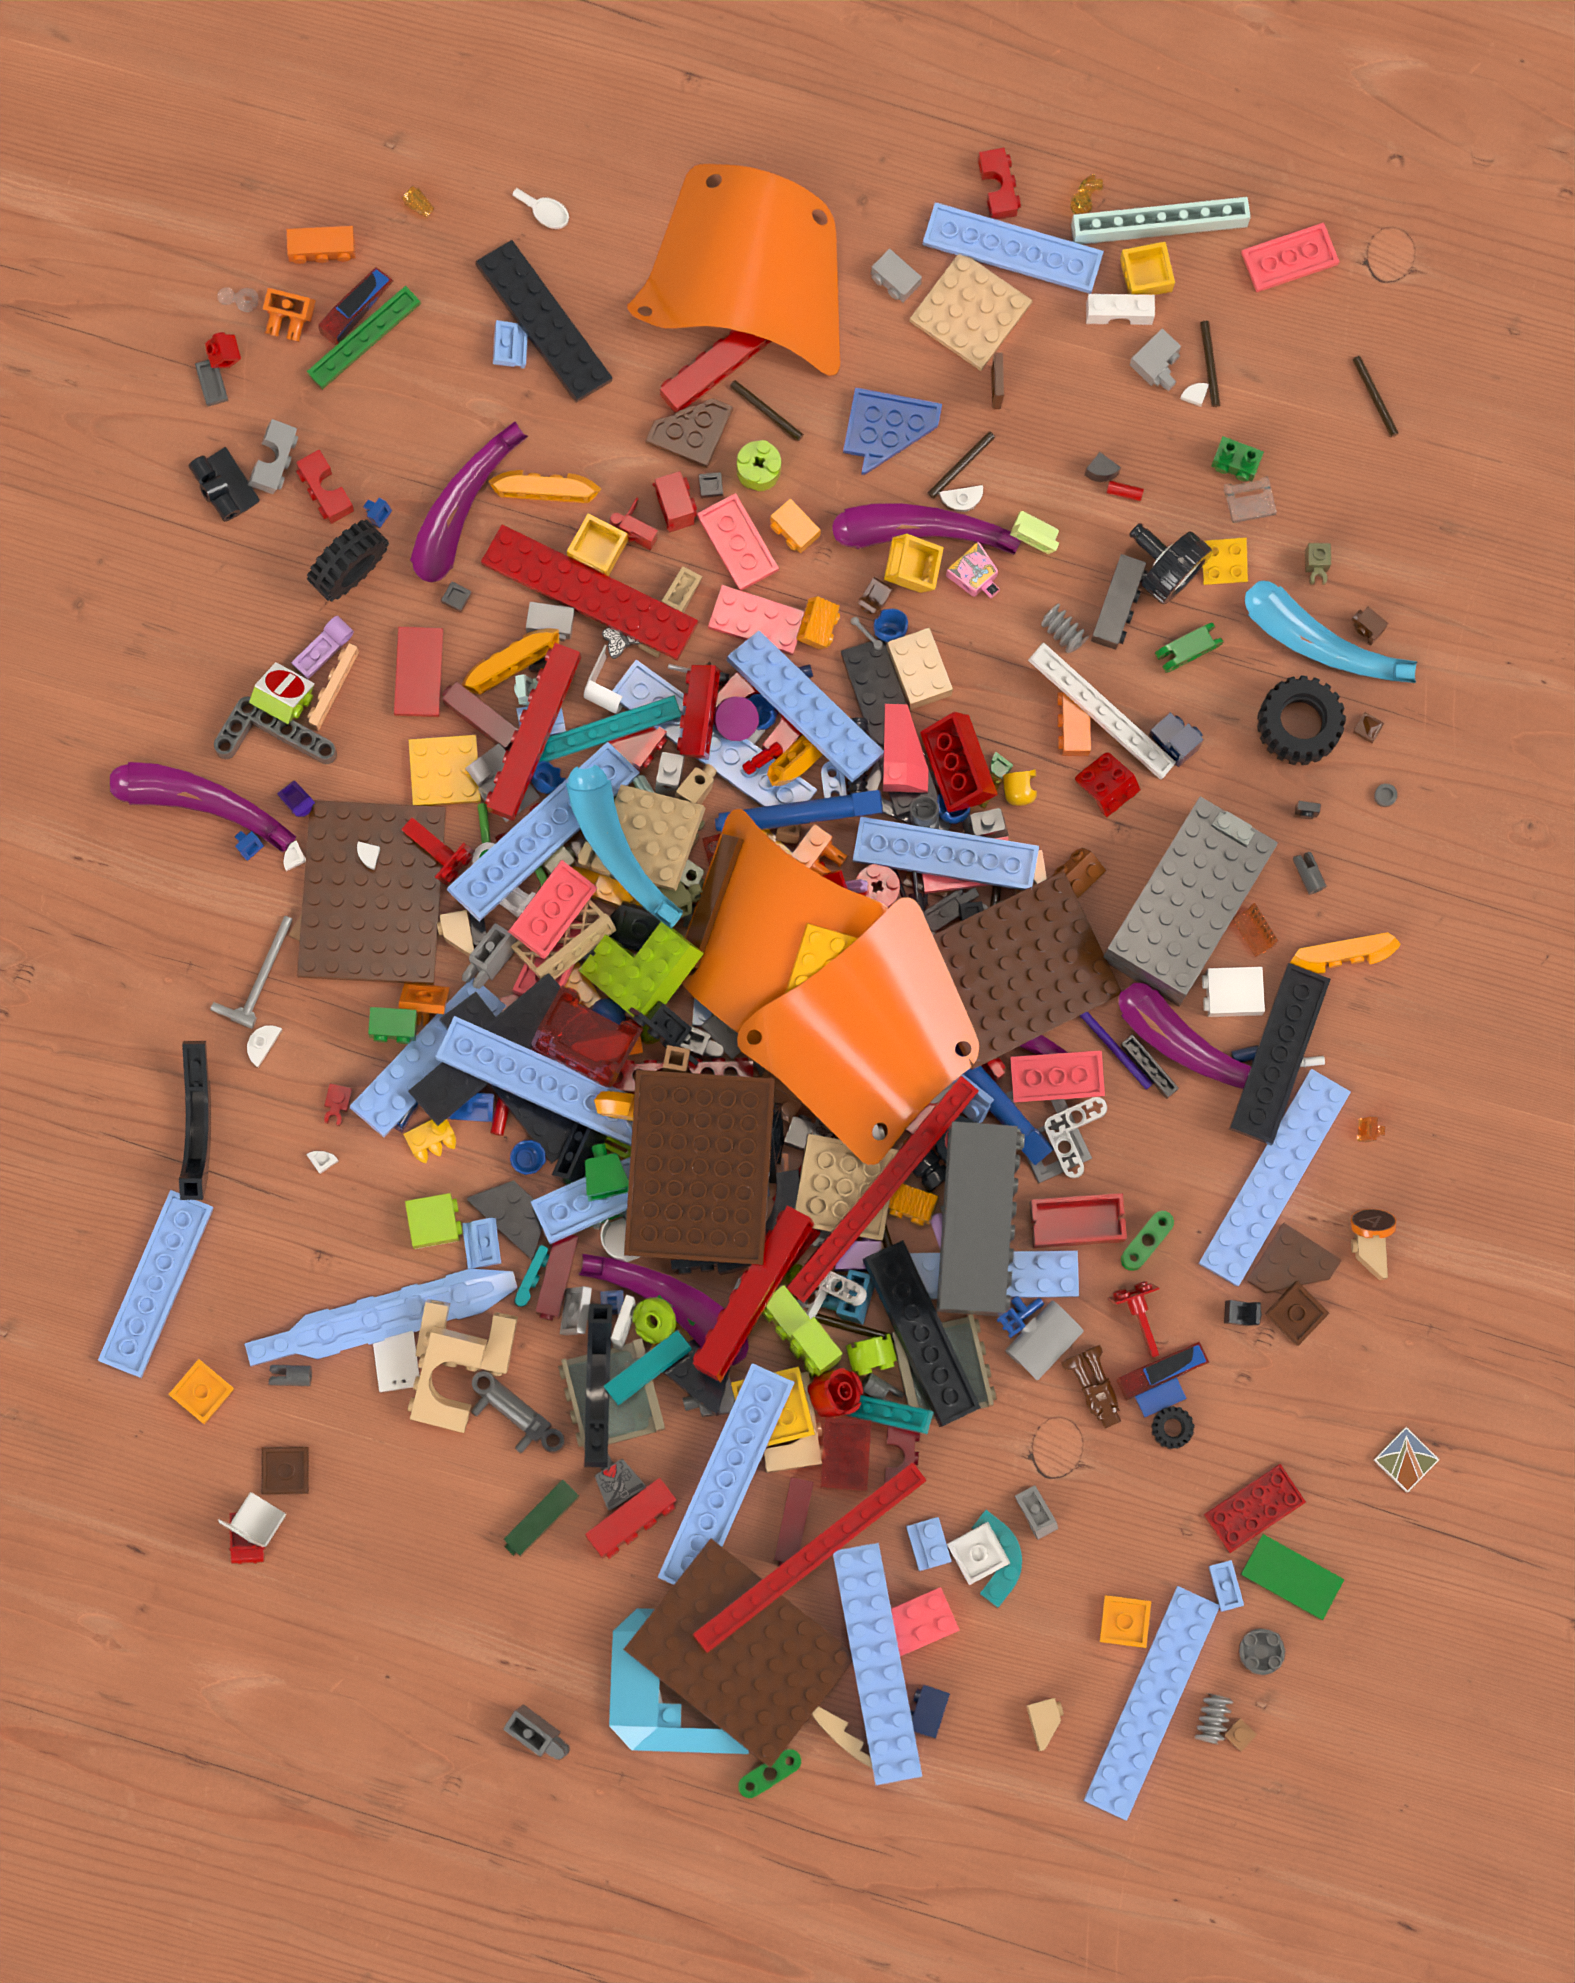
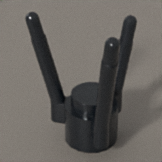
[892,869,928,912]

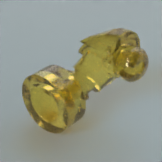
[1070,174,1103,215]

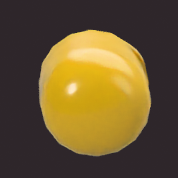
[1003,769,1037,806]

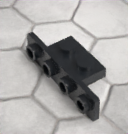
[628,1001,699,1066]

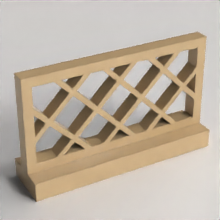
[511,899,616,979]

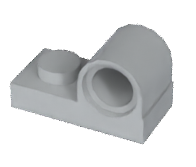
[1015,1485,1058,1540]

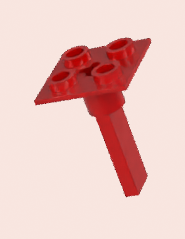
[401,817,475,885]
[1108,1281,1160,1357]

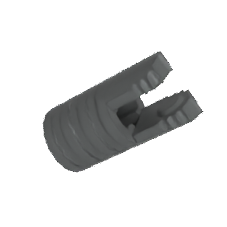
[1293,852,1327,895]
[268,1365,312,1386]
[862,1373,905,1402]

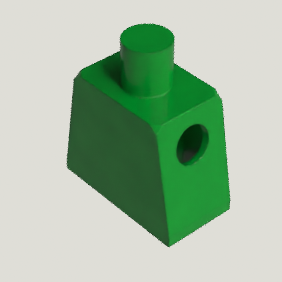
[585,1144,629,1202]

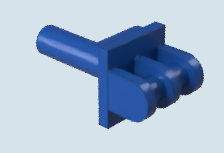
[997,1296,1044,1338]

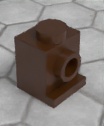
[1351,607,1389,645]

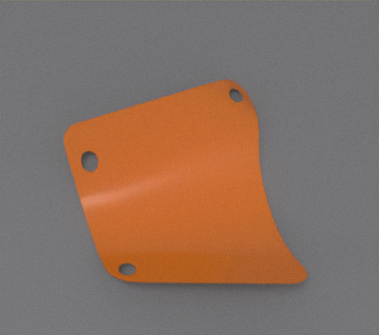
[627,164,840,376]
[682,809,889,1045]
[737,898,979,1165]

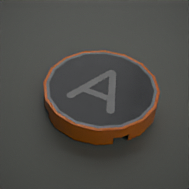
[1350,1209,1397,1238]

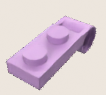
[291,616,354,680]

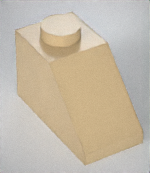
[437,910,474,957]
[1351,1234,1388,1280]
[1026,1698,1063,1751]

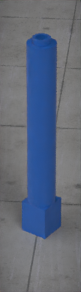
[715,790,883,832]
[955,1043,1054,1165]

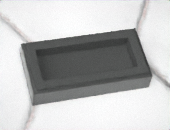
[195,360,229,407]

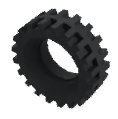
[307,519,389,602]

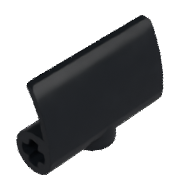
[188,447,260,522]

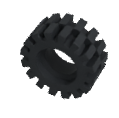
[1151,1406,1195,1449]

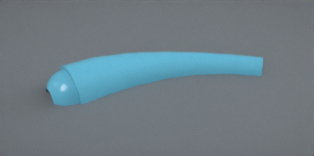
[1245,581,1417,683]
[566,765,683,928]

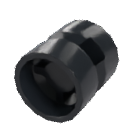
[912,1150,946,1193]

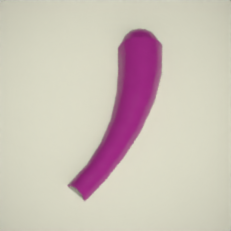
[1119,983,1251,1089]
[579,1254,749,1366]

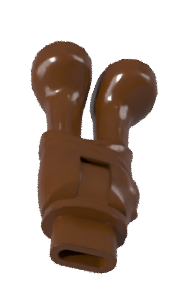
[1061,1345,1121,1429]

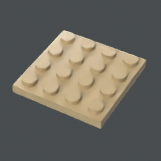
[909,254,1032,371]
[591,784,706,891]
[795,1134,898,1241]

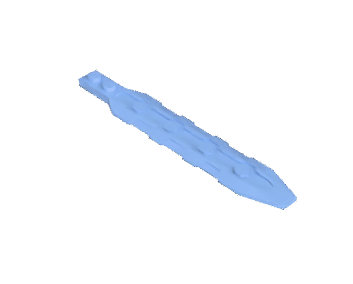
[245,1269,518,1366]

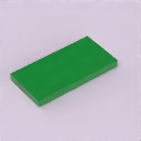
[1240,1534,1345,1620]

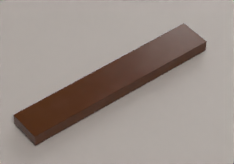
[686,834,743,969]

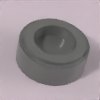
[1374,783,1398,807]

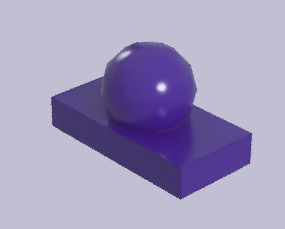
[277,781,315,817]

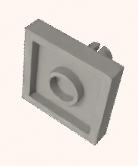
[560,1286,592,1335]

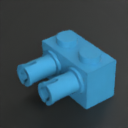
[820,1269,875,1325]

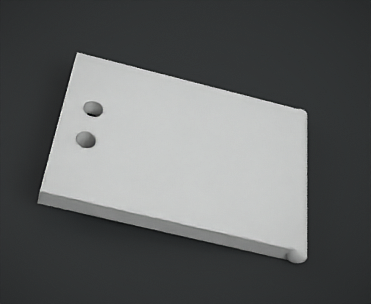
[373,1331,420,1392]

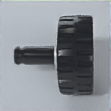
[1129,523,1213,604]

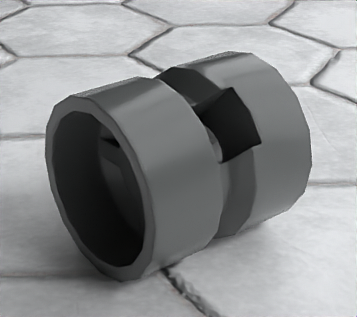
[910,796,939,829]

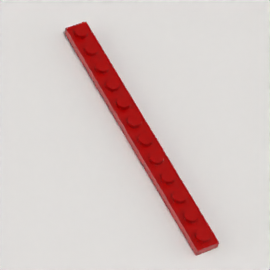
[786,1076,979,1303]
[692,1462,927,1653]

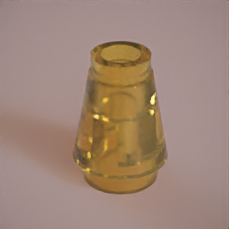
[402,186,435,218]

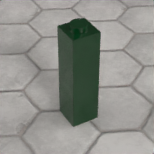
[503,1480,580,1557]

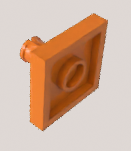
[398,983,450,1026]

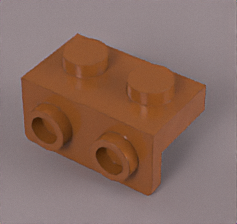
[1051,848,1106,899]

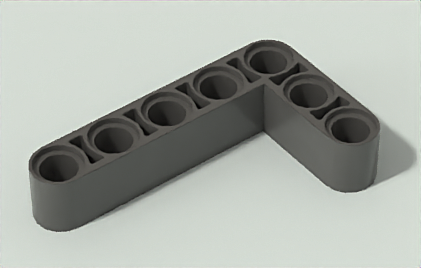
[214,696,337,764]

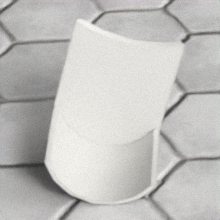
[583,645,623,714]
[600,1217,640,1262]
[218,1492,286,1547]

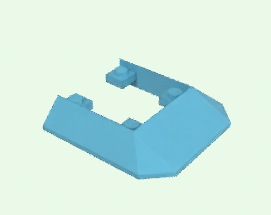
[609,1608,749,1754]

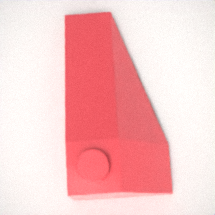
[883,704,928,793]

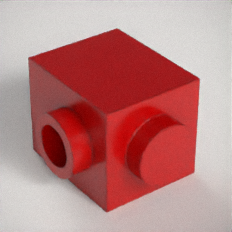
[205,332,241,368]

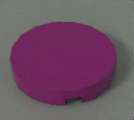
[714,696,759,741]

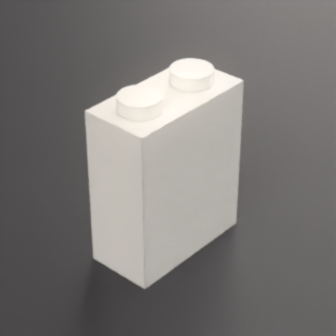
[1202,967,1265,1017]

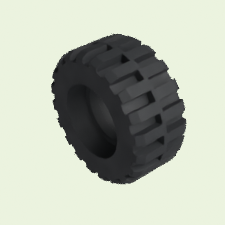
[1257,676,1346,765]

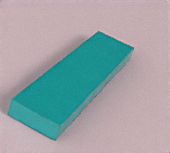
[604,1330,692,1406]
[846,1395,933,1434]

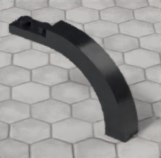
[179,1041,211,1200]
[671,1170,800,1275]
[584,1304,612,1468]

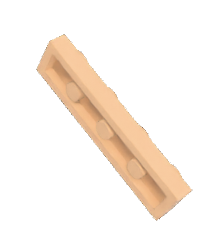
[308,643,359,731]

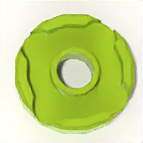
[632,1297,676,1344]

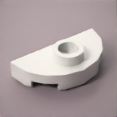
[939,485,983,512]
[247,1025,282,1068]

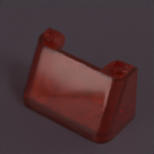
[531,985,643,1087]

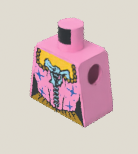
[946,542,1000,598]

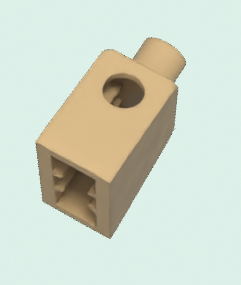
[674,764,717,804]

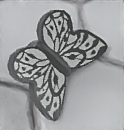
[602,627,642,659]

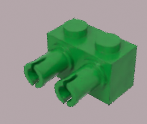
[1211,436,1264,482]
[368,1007,418,1044]

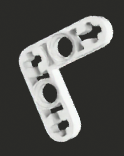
[1045,1097,1107,1179]
[797,1271,867,1319]

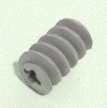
[1041,603,1089,653]
[1195,1693,1233,1745]

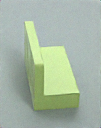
[1010,511,1059,554]

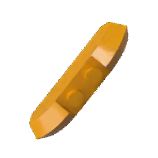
[488,470,601,503]
[462,628,559,695]
[767,714,850,786]
[572,866,642,908]
[1290,932,1401,974]
[594,1091,635,1121]

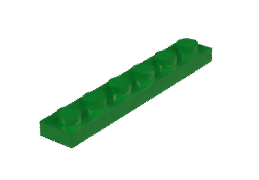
[307,286,421,390]

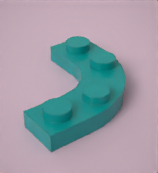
[972,1510,1022,1608]

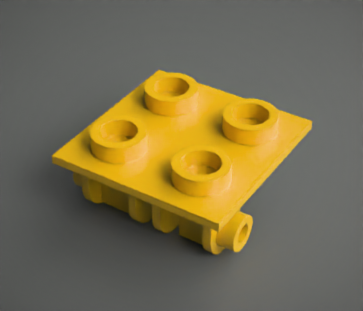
[1203,537,1248,585]

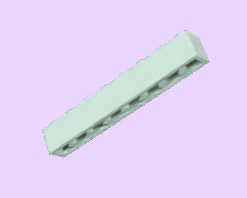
[1071,197,1250,244]

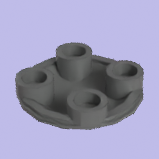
[1239,1628,1285,1675]

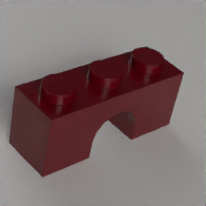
[884,1425,920,1494]

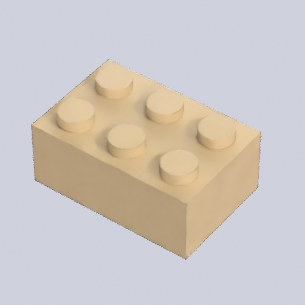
[887,628,953,710]

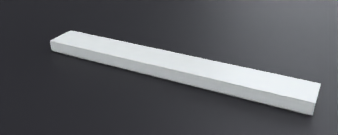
[1028,642,1176,780]

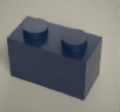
[910,1684,950,1739]

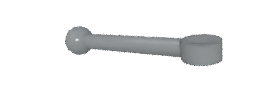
[851,617,883,650]

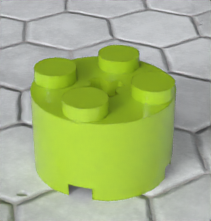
[737,440,781,491]
[846,1334,897,1376]

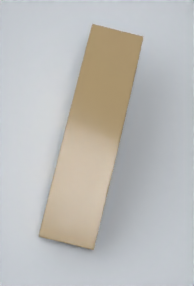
[638,567,702,658]
[812,1706,873,1769]

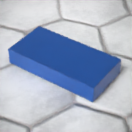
[1135,1378,1187,1418]

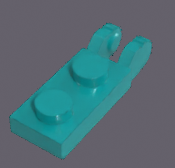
[514,1245,550,1307]

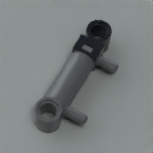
[471,1371,565,1453]

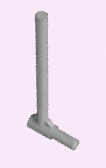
[210,916,293,1029]

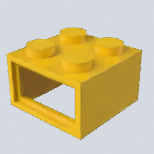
[1120,242,1175,295]
[567,513,628,576]
[884,534,944,593]

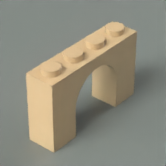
[415,1299,518,1376]
[408,1326,488,1433]
[764,1372,826,1473]

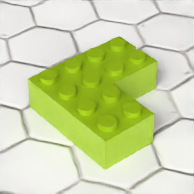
[578,922,704,1017]
[762,1285,843,1377]

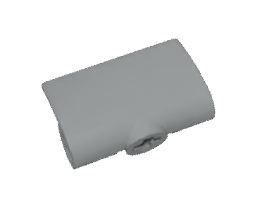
[465,744,539,822]
[1005,1300,1084,1380]

